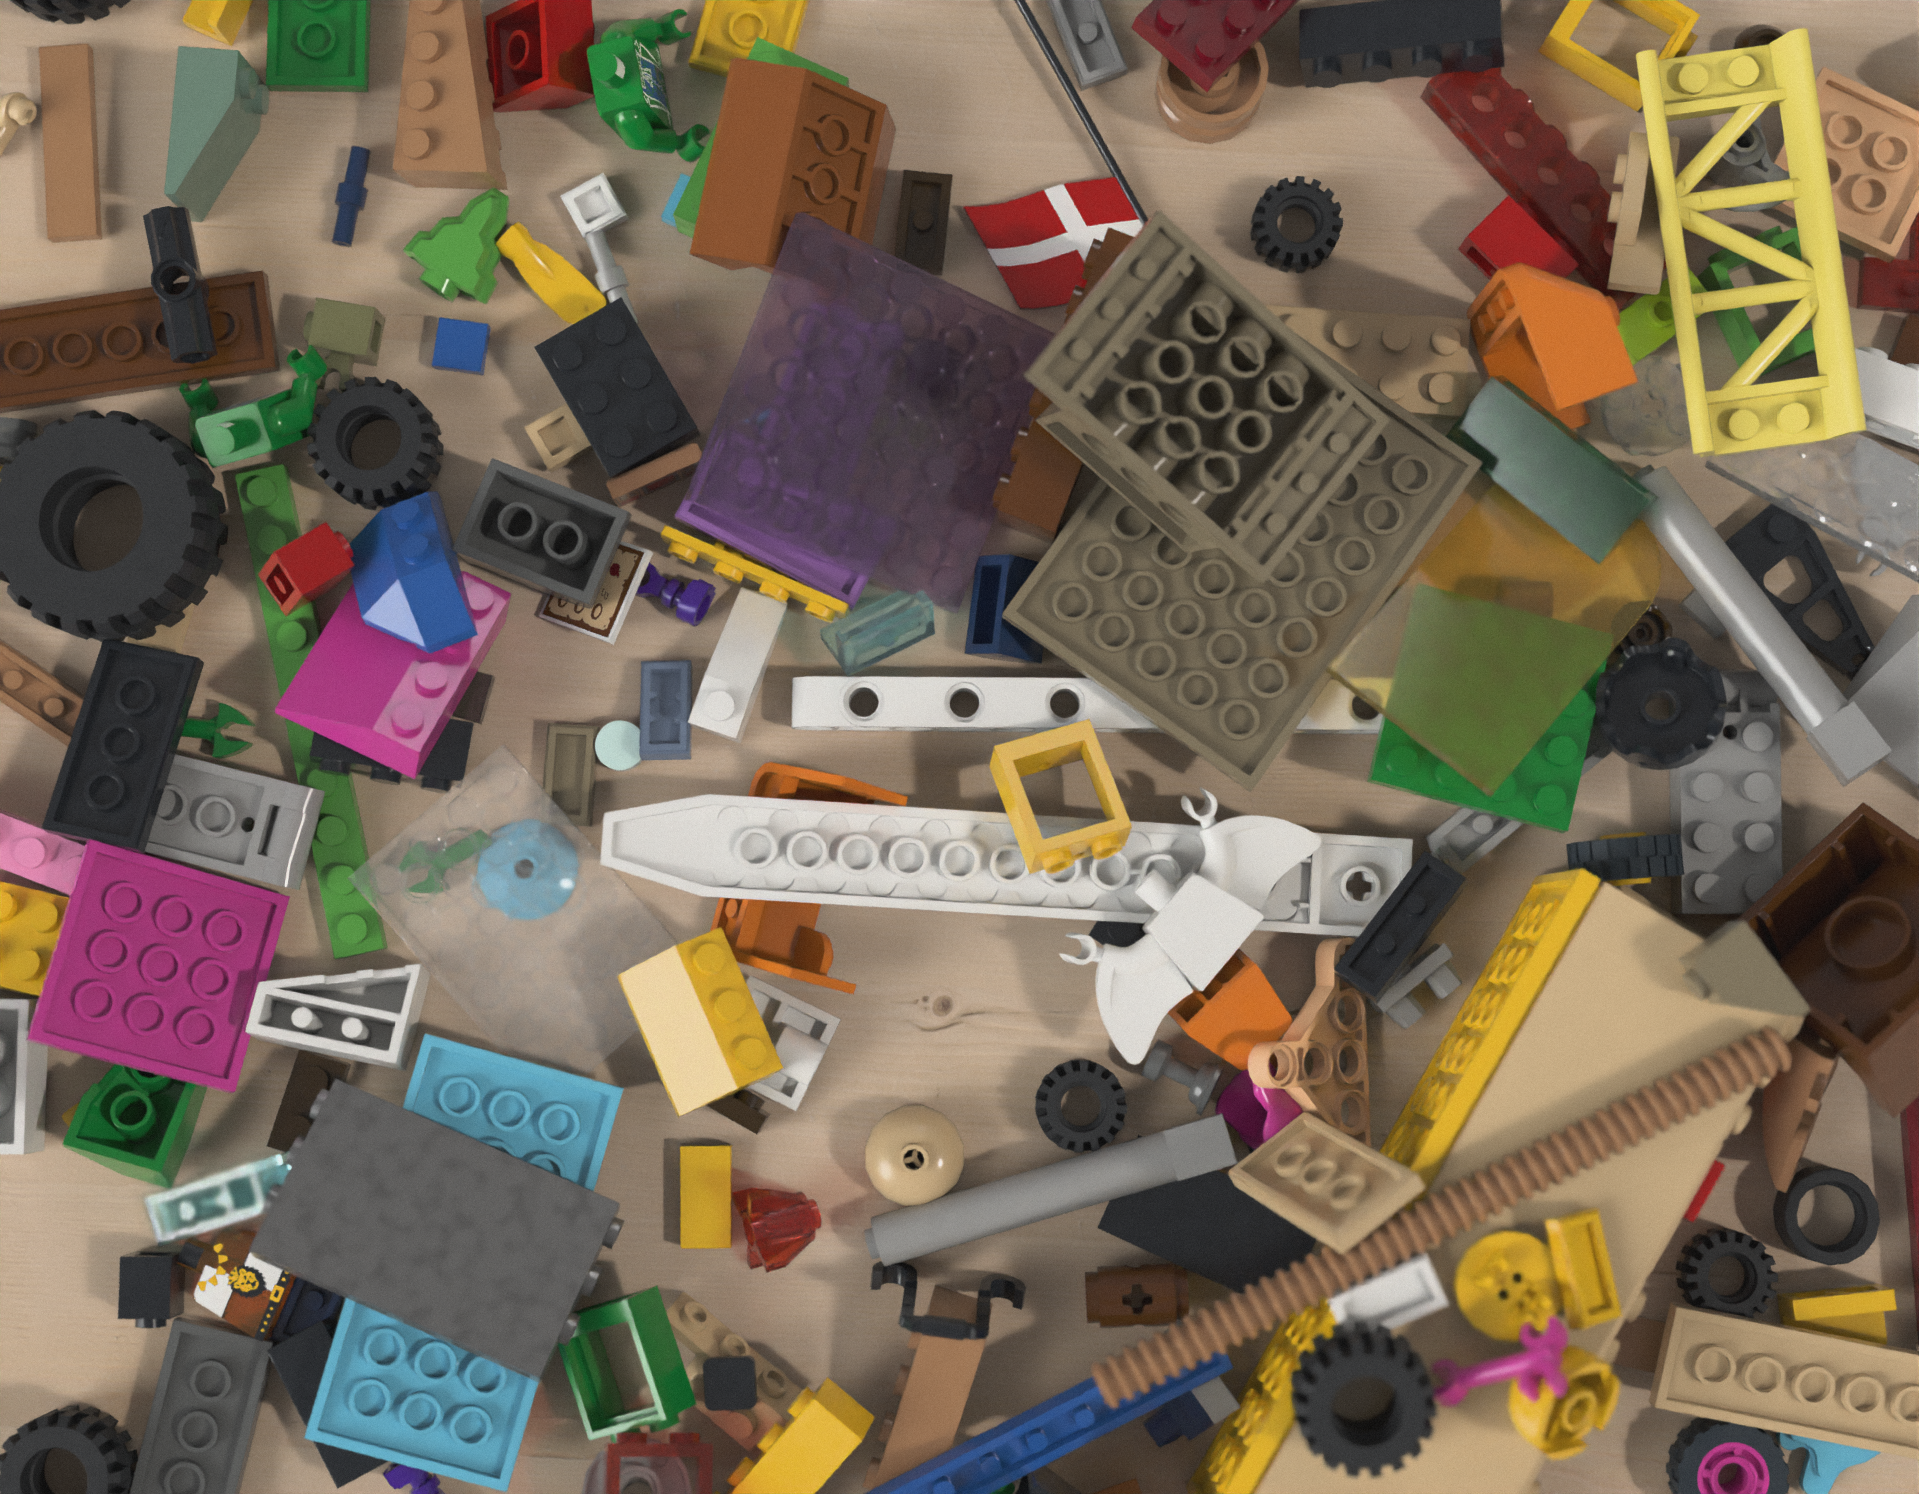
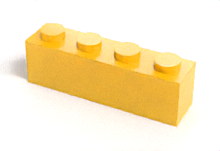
[712,1377,875,1494]

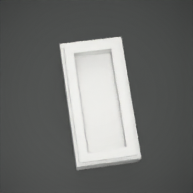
[1327,1252,1449,1332]

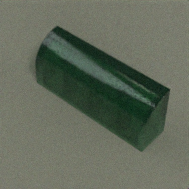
[1445,375,1659,564]

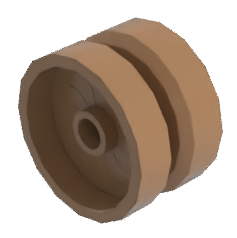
[1154,41,1269,144]

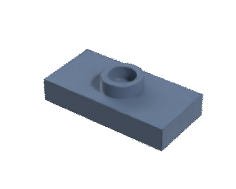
[639,660,693,761]

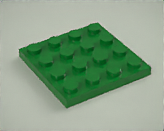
[1367,585,1612,833]

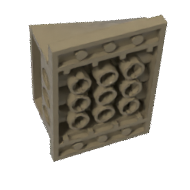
[1023,211,1390,582]

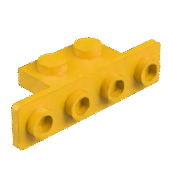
[660,525,850,623]

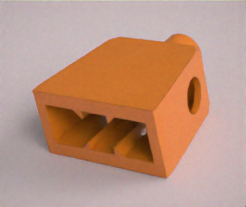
[1168,948,1293,1071]

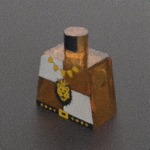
[177,1227,296,1342]

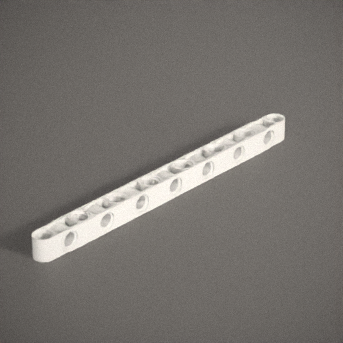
[792,676,1391,734]

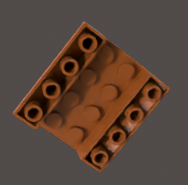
[689,58,896,317]

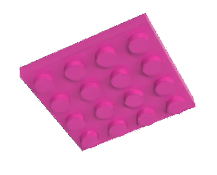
[26,839,290,1093]

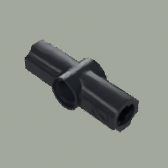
[143,206,218,364]

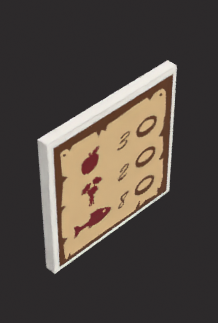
[539,541,653,645]

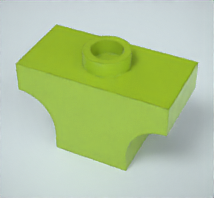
[1617,267,1707,366]

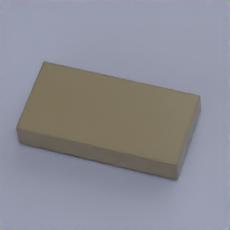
[540,723,600,827]

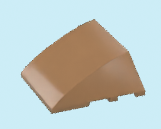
[1763,1022,1840,1193]

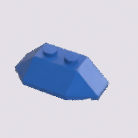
[350,491,478,654]

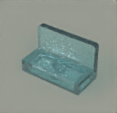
[820,590,935,677]

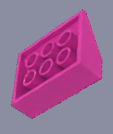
[275,571,511,779]

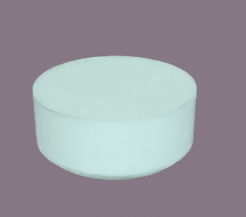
[595,720,642,771]

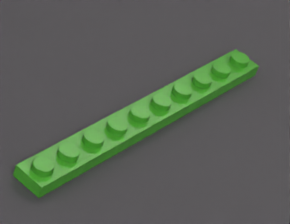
[235,464,388,959]

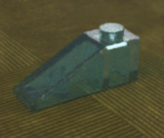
[144,1151,291,1247]

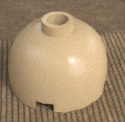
[865,1105,964,1206]

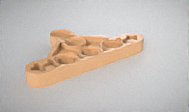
[1248,937,1371,1148]

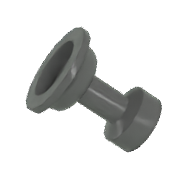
[1141,1039,1227,1115]

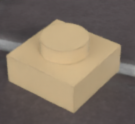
[524,403,593,473]

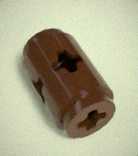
[1085,1263,1189,1329]

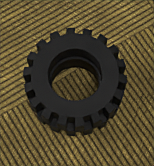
[307,377,444,511]
[1290,1321,1437,1478]
[0,1405,138,1494]

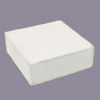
[560,173,629,242]

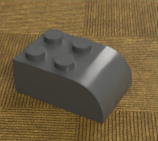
[452,458,632,609]

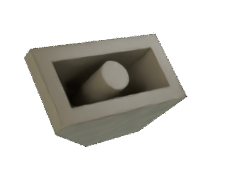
[1678,921,1811,1016]

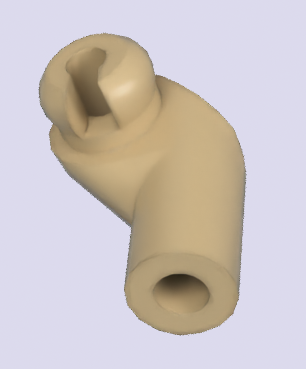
[0,92,37,156]

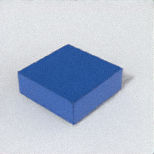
[432,317,491,376]

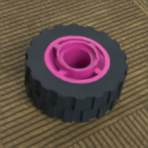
[1666,1417,1790,1494]

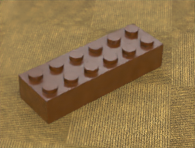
[992,227,1134,544]

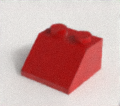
[486,0,595,113]

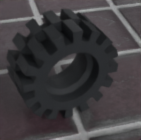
[1250,176,1343,273]
[1035,1060,1127,1153]
[1676,1228,1778,1319]

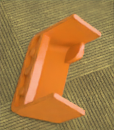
[1467,262,1638,450]
[710,762,908,994]

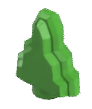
[403,187,510,304]

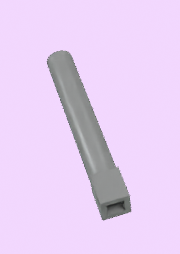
[1624,465,1892,788]
[864,1113,1238,1267]

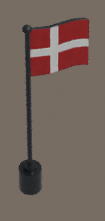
[963,0,1149,310]

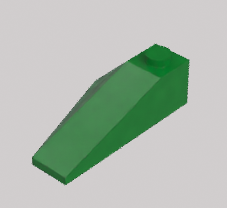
[62,1064,207,1189]

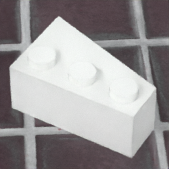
[245,964,431,1071]

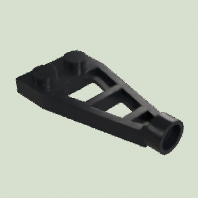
[1725,495,1875,681]

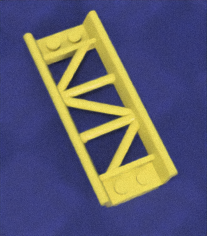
[1636,28,1867,458]

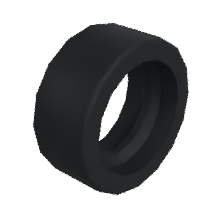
[1773,1166,1880,1266]

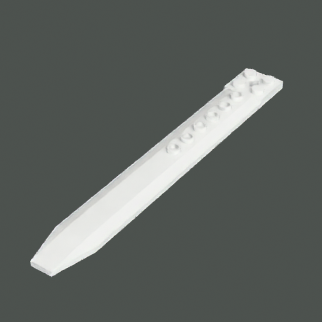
[600,794,1413,937]

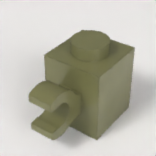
[304,297,386,392]

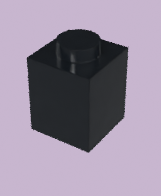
[118,1251,185,1328]

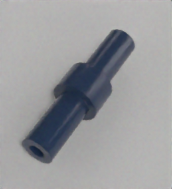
[332,146,371,247]

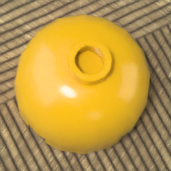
[1508,1344,1620,1459]

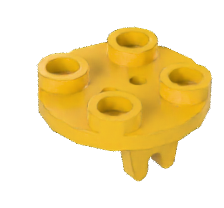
[1452,1229,1563,1342]

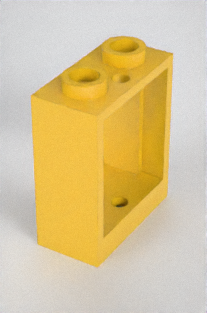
[1538,0,1700,112]
[989,719,1132,874]

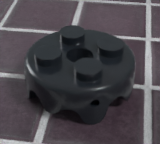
[1595,638,1727,770]

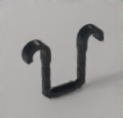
[870,1261,1026,1341]

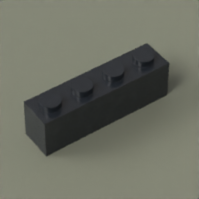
[1299,0,1505,88]

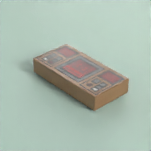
[606,442,705,508]

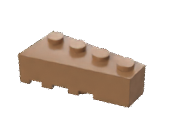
[393,0,508,190]
[862,1285,993,1490]

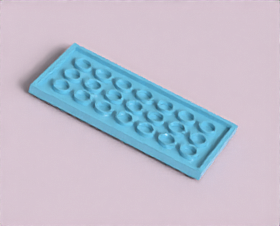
[304,1033,624,1492]

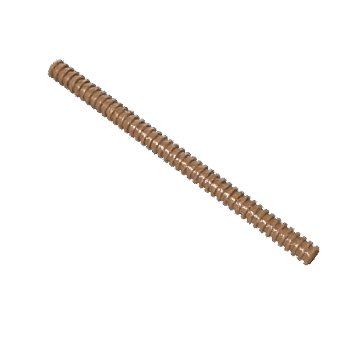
[1090,1025,1791,1409]

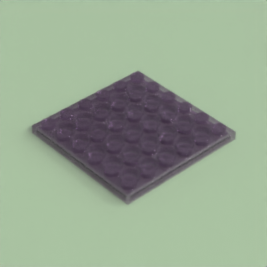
[684,212,1056,614]

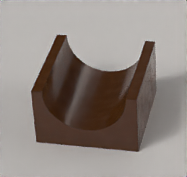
[1736,802,1919,1118]

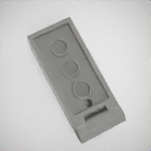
[1668,669,1783,914]
[145,754,325,890]

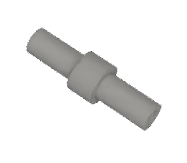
[585,230,638,324]

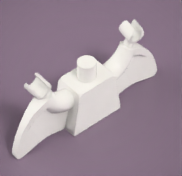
[1060,787,1322,1065]

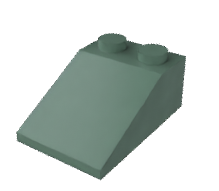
[164,46,269,222]

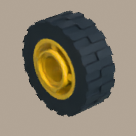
[1566,832,1684,886]

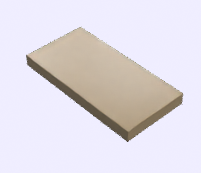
[1228,1112,1425,1255]

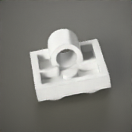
[746,975,841,1111]

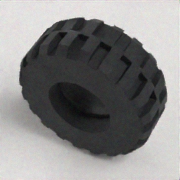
[0,410,228,642]

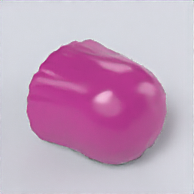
[1215,1061,1303,1150]

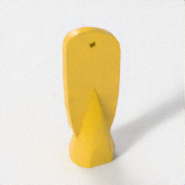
[495,221,607,324]

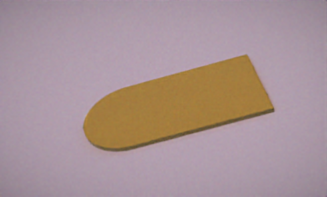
[1326,468,1661,797]

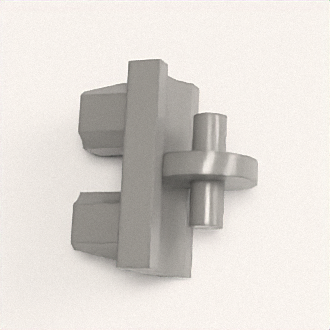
[1367,943,1462,1029]

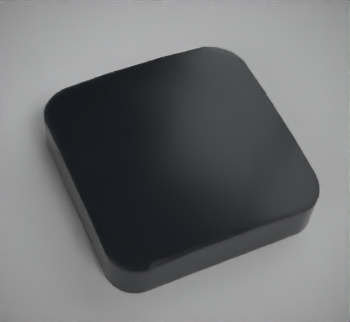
[703,1355,758,1411]

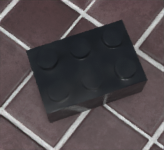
[534,297,701,479]

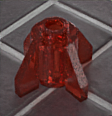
[732,1187,822,1273]

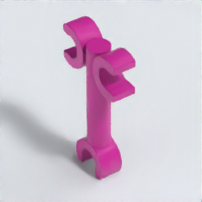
[1432,1316,1569,1407]

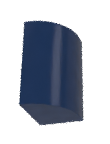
[965,554,1044,664]

